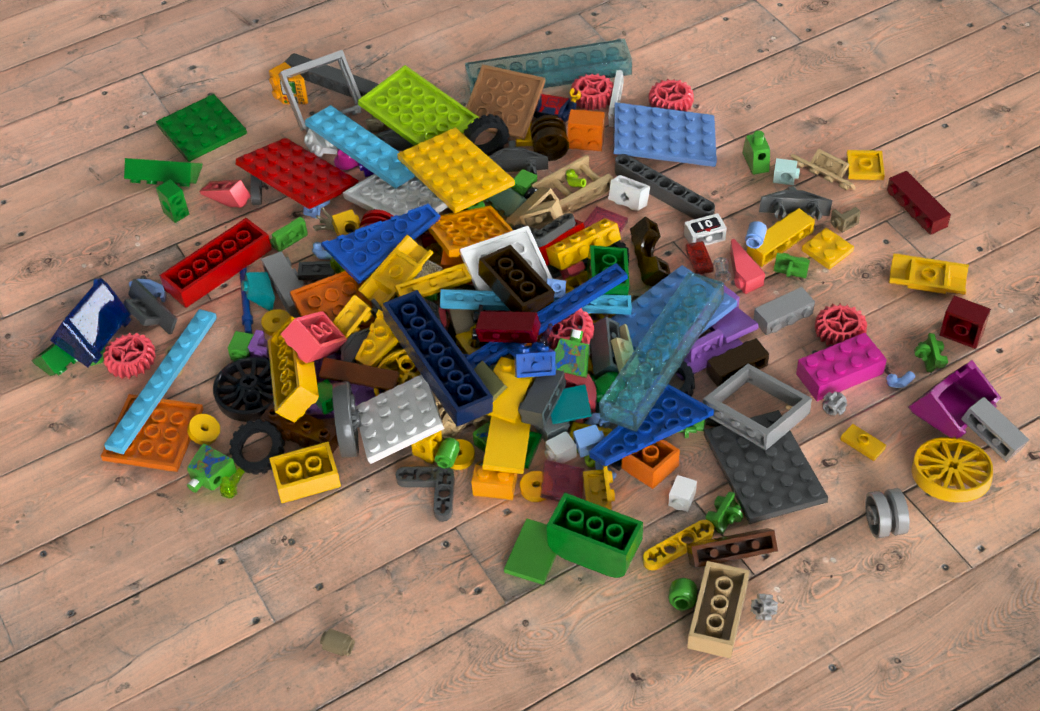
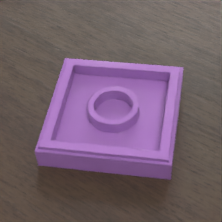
[708,307,759,343]

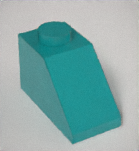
[241,272,275,311]

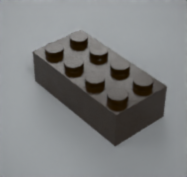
[478,245,555,312]

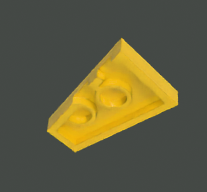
[355,309,399,367]

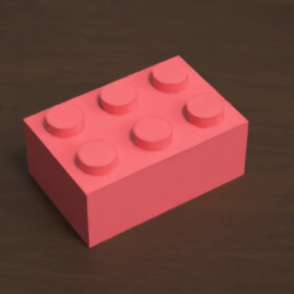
[281,311,348,363]

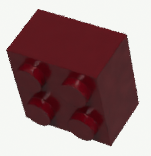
[939,295,991,349]

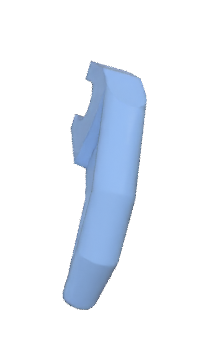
[129,279,166,302]

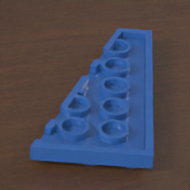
[321,204,441,284]
[589,383,714,466]

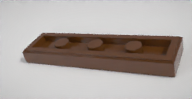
[319,357,400,391]

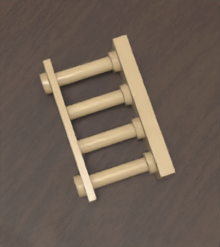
[531,155,613,214]

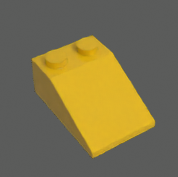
[486,357,535,423]

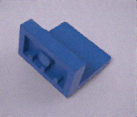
[507,342,556,378]

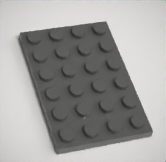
[704,410,828,524]

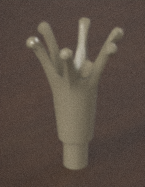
[313,207,354,233]

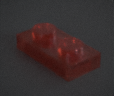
[685,241,714,275]

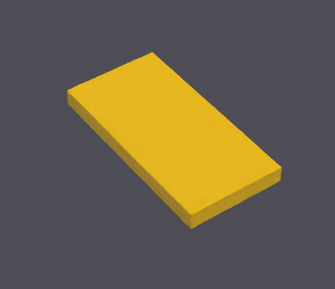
[483,415,531,474]

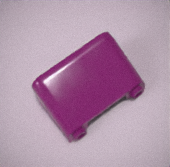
[908,360,1001,439]

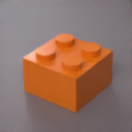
[568,109,605,151]
[622,439,680,489]

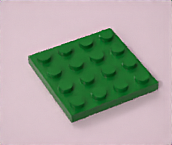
[156,94,247,162]

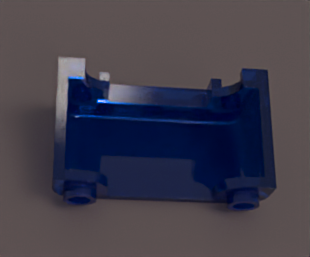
[50,277,132,368]

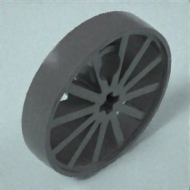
[332,381,361,458]

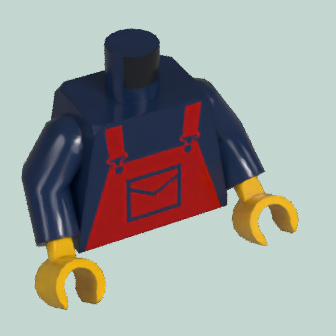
[533,88,581,122]

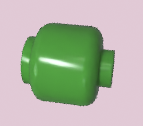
[668,578,698,610]

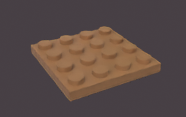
[466,64,546,140]

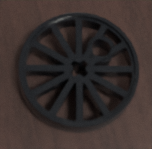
[213,356,274,422]

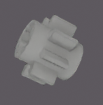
[822,391,847,416]
[751,593,778,620]

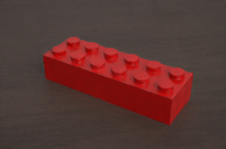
[159,218,272,308]

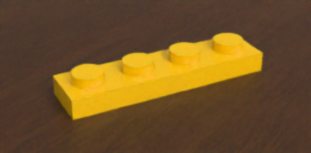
[394,263,471,298]

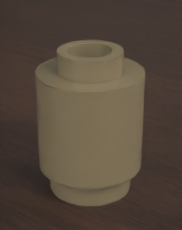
[320,628,355,656]

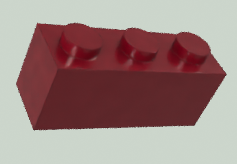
[475,311,541,343]

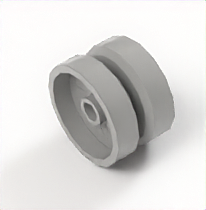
[865,488,910,538]

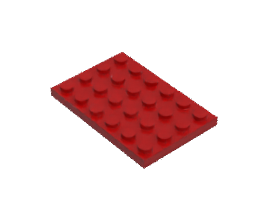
[235,138,359,209]

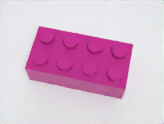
[796,333,887,401]

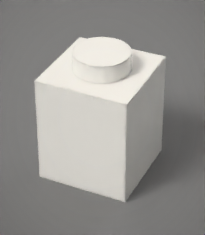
[544,431,577,467]
[668,475,697,512]

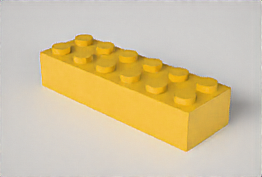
[268,316,319,423]

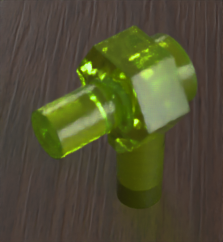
[220,468,245,499]

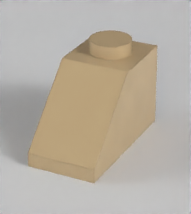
[519,199,563,229]

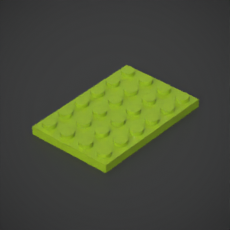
[358,65,479,146]

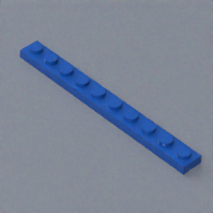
[465,263,628,369]

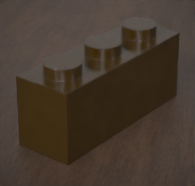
[706,338,769,387]

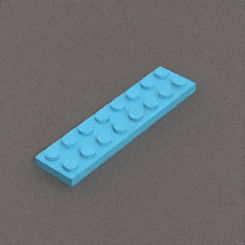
[305,105,415,189]

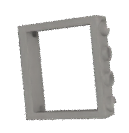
[278,50,362,132]
[703,364,812,450]

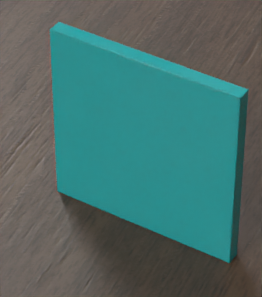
[551,384,592,424]

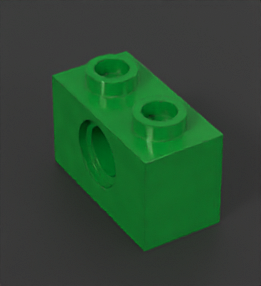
[156,179,190,223]

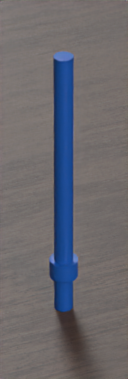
[240,267,253,334]

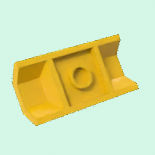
[358,235,433,309]
[889,253,969,295]

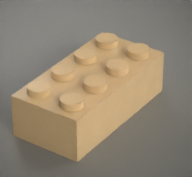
[687,561,750,659]

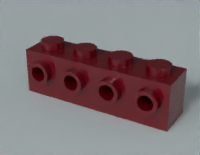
[887,170,951,235]

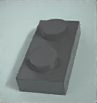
[298,261,336,280]

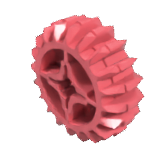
[571,73,614,111]
[649,78,694,112]
[815,303,867,346]
[542,308,595,351]
[103,332,156,380]

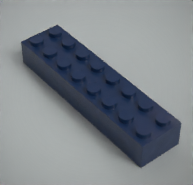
[383,290,493,427]

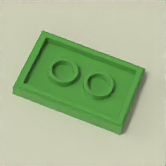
[504,518,557,585]

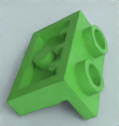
[270,217,308,252]

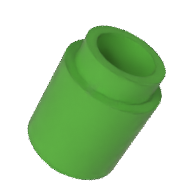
[435,438,460,469]

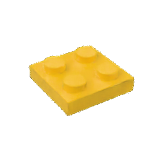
[846,150,885,180]
[801,228,854,270]

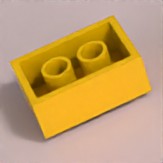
[269,442,341,503]

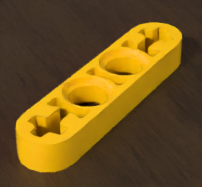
[643,520,714,570]

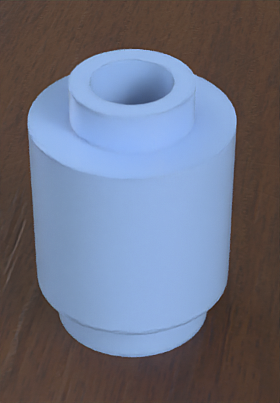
[745,221,767,249]

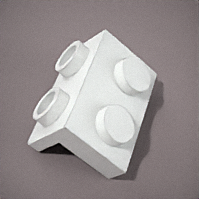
[304,128,338,158]

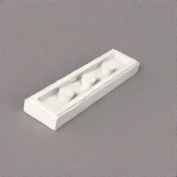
[608,70,624,127]

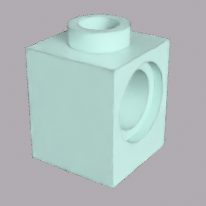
[773,158,800,186]

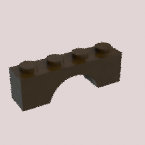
[630,217,671,287]

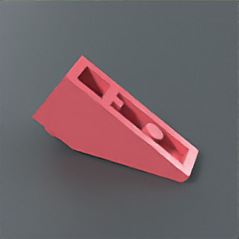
[199,180,251,208]
[730,239,765,294]

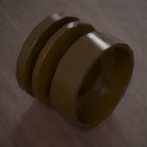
[530,115,569,161]

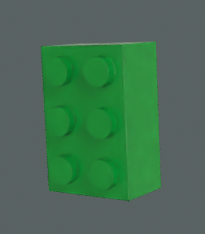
[587,245,630,295]

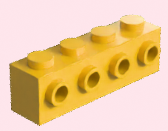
[546,218,621,270]

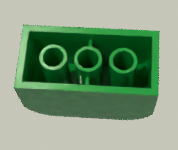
[547,493,643,578]

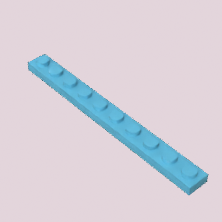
[440,289,632,315]
[104,309,217,454]

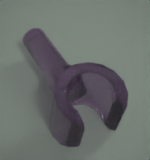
[540,323,553,348]

